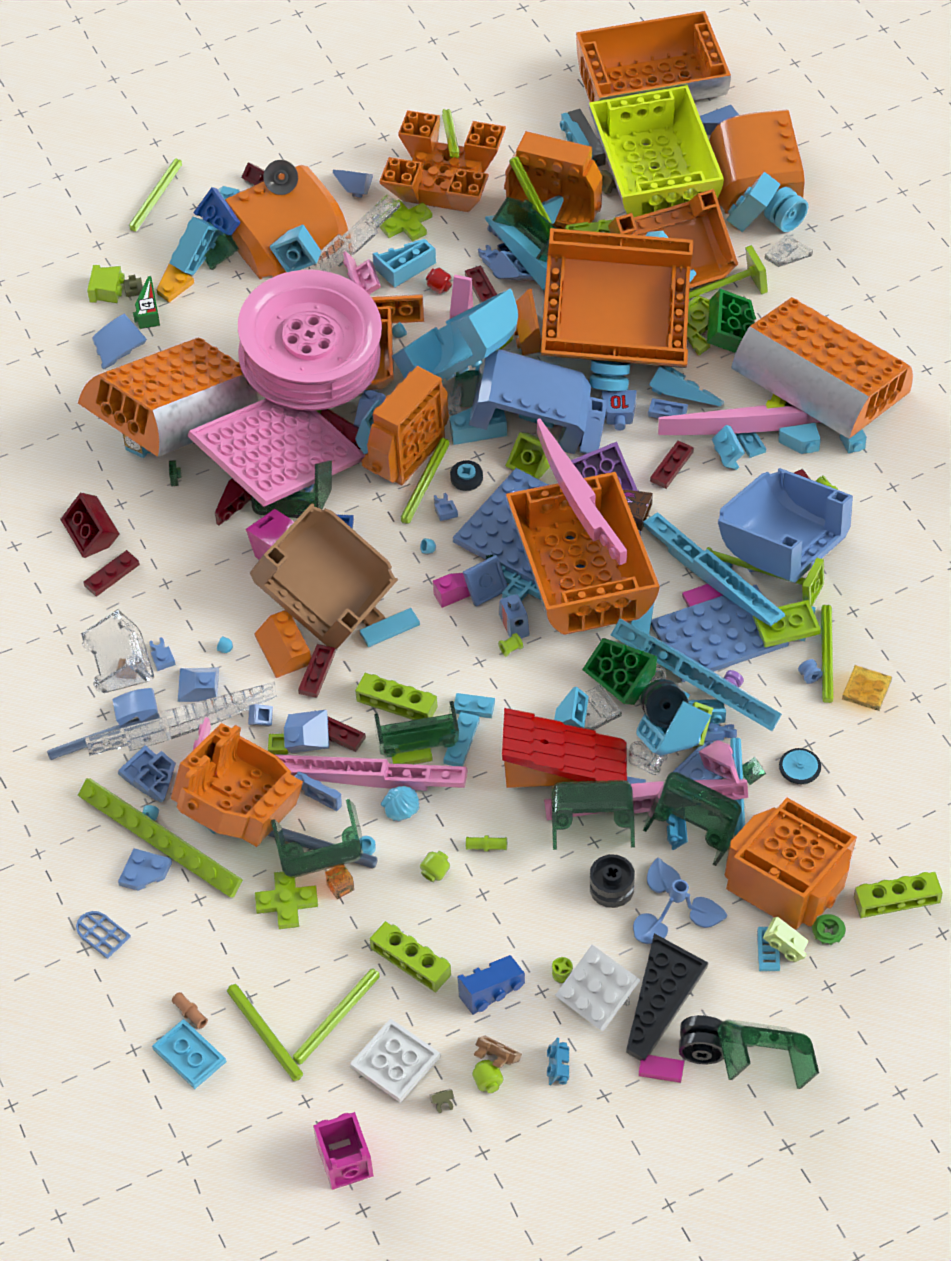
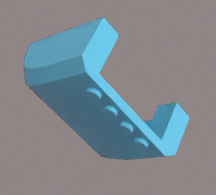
[392,288,518,382]

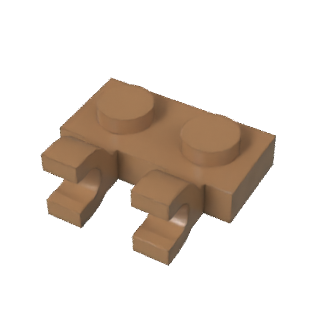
[474,1035,522,1068]

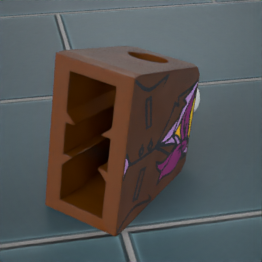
[623,490,653,531]

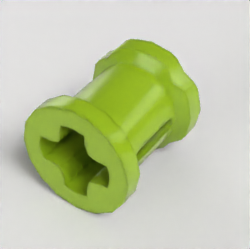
[498,633,524,657]

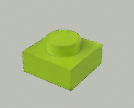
[268,734,288,755]

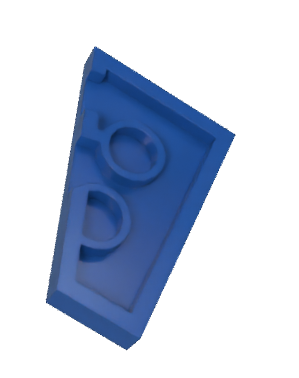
[193,187,241,235]

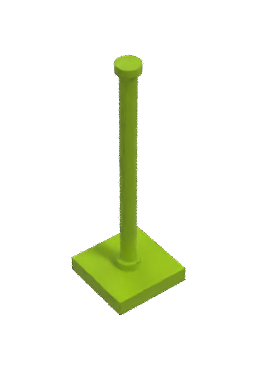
[689,245,768,299]
[706,547,824,607]

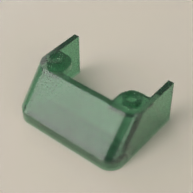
[492,197,557,262]
[252,460,332,518]
[374,701,459,758]
[643,772,741,866]
[551,780,635,850]
[271,799,363,878]
[718,1019,819,1089]

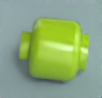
[420,851,450,882]
[472,1060,504,1093]

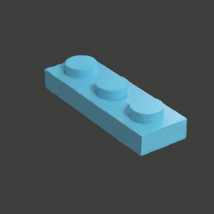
[443,712,480,766]

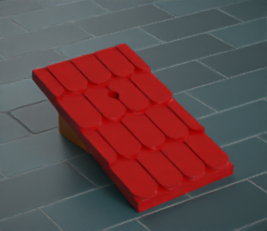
[502,708,627,795]

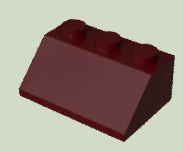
[60,492,120,558]

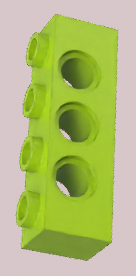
[355,673,438,725]
[854,872,943,919]
[369,921,451,993]

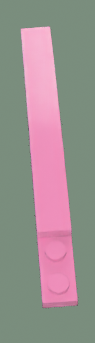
[658,405,821,435]
[537,419,627,565]
[276,755,468,791]
[544,779,748,820]

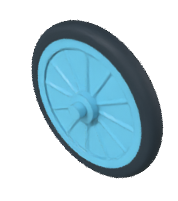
[779,748,821,784]

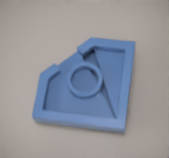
[118,848,172,891]

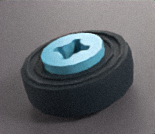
[450,460,483,491]

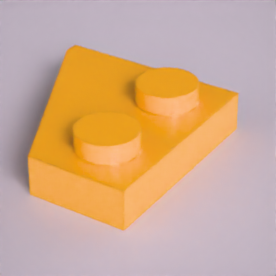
[156,263,194,302]

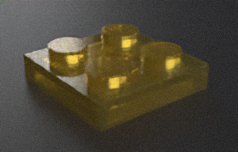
[842,665,892,711]

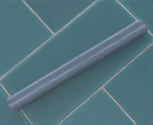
[47,712,161,760]
[268,826,378,868]

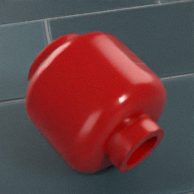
[425,268,452,294]

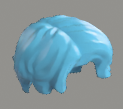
[381,786,420,821]

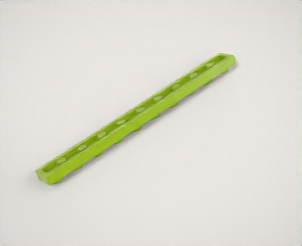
[77,778,243,897]

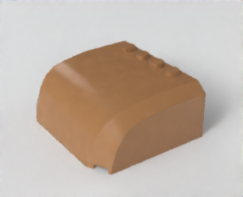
[250,504,398,649]

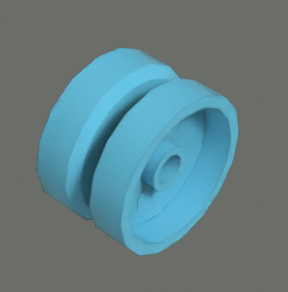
[764,187,809,232]
[589,360,631,391]

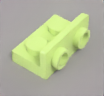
[763,917,808,962]

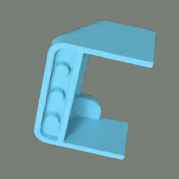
[636,691,711,756]

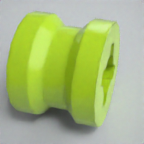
[552,957,573,983]

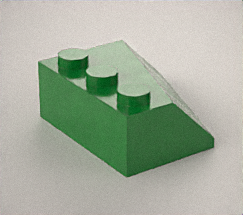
[707,289,756,353]
[582,638,657,705]

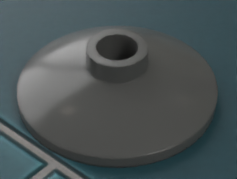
[264,160,298,195]

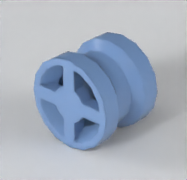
[798,659,823,684]

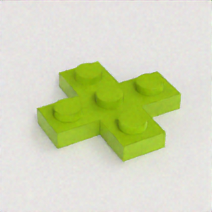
[379,199,433,242]
[255,870,318,929]

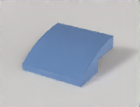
[112,688,158,726]

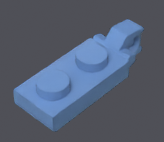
[294,771,342,811]

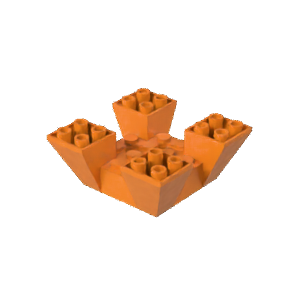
[379,110,506,212]

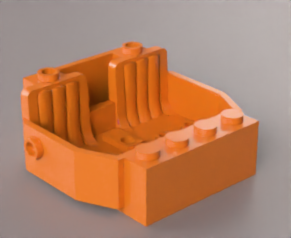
[504,131,602,229]
[361,366,449,485]
[171,723,303,847]
[724,797,857,930]

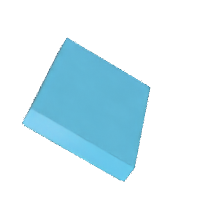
[152,1019,227,1089]

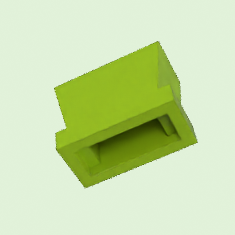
[87,265,125,304]

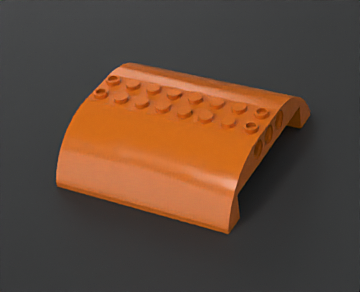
[541,228,693,368]

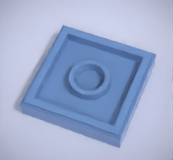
[463,555,508,606]

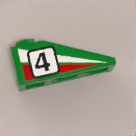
[133,276,160,329]

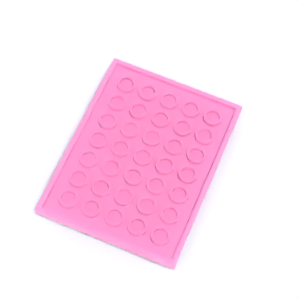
[188,399,365,507]

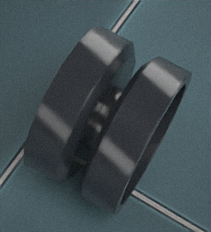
[640,679,689,728]
[590,854,635,908]
[679,1015,727,1065]

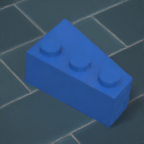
[457,955,525,1015]

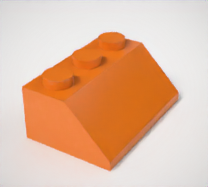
[514,288,541,355]
[371,294,424,323]
[254,610,311,678]

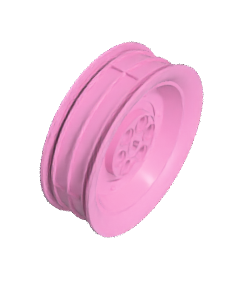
[238,270,382,410]

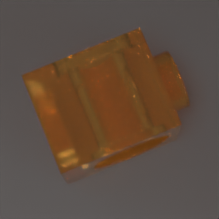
[325,863,354,899]

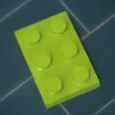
[753,600,821,648]

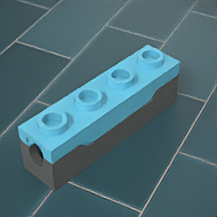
[560,109,606,167]

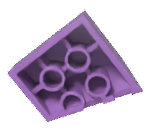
[571,441,638,491]

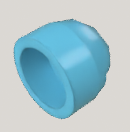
[392,322,407,338]
[420,538,436,554]
[217,636,233,653]
[142,805,159,821]

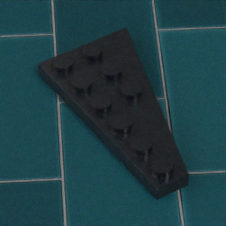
[626,933,708,1061]

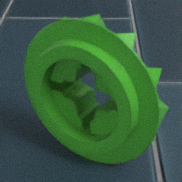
[812,914,846,945]

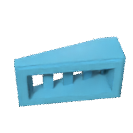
[757,927,780,971]

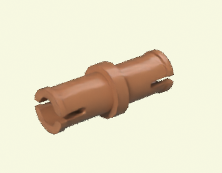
[172,992,208,1029]

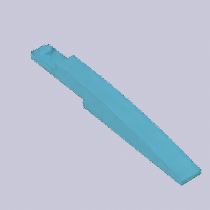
[485,215,548,290]
[643,512,785,626]
[611,619,782,731]

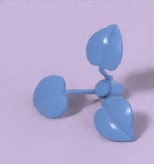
[633,857,727,944]

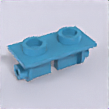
[665,806,688,850]
[547,1037,569,1085]

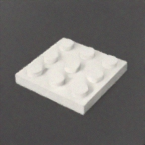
[555,945,640,1031]
[350,1018,441,1103]

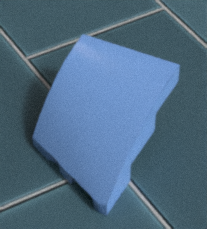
[92,313,147,369]
[118,745,176,802]

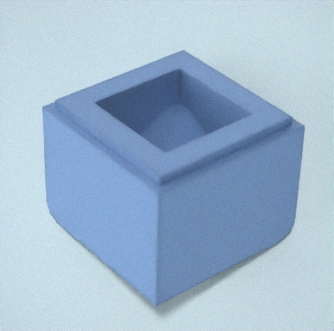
[248,704,273,726]

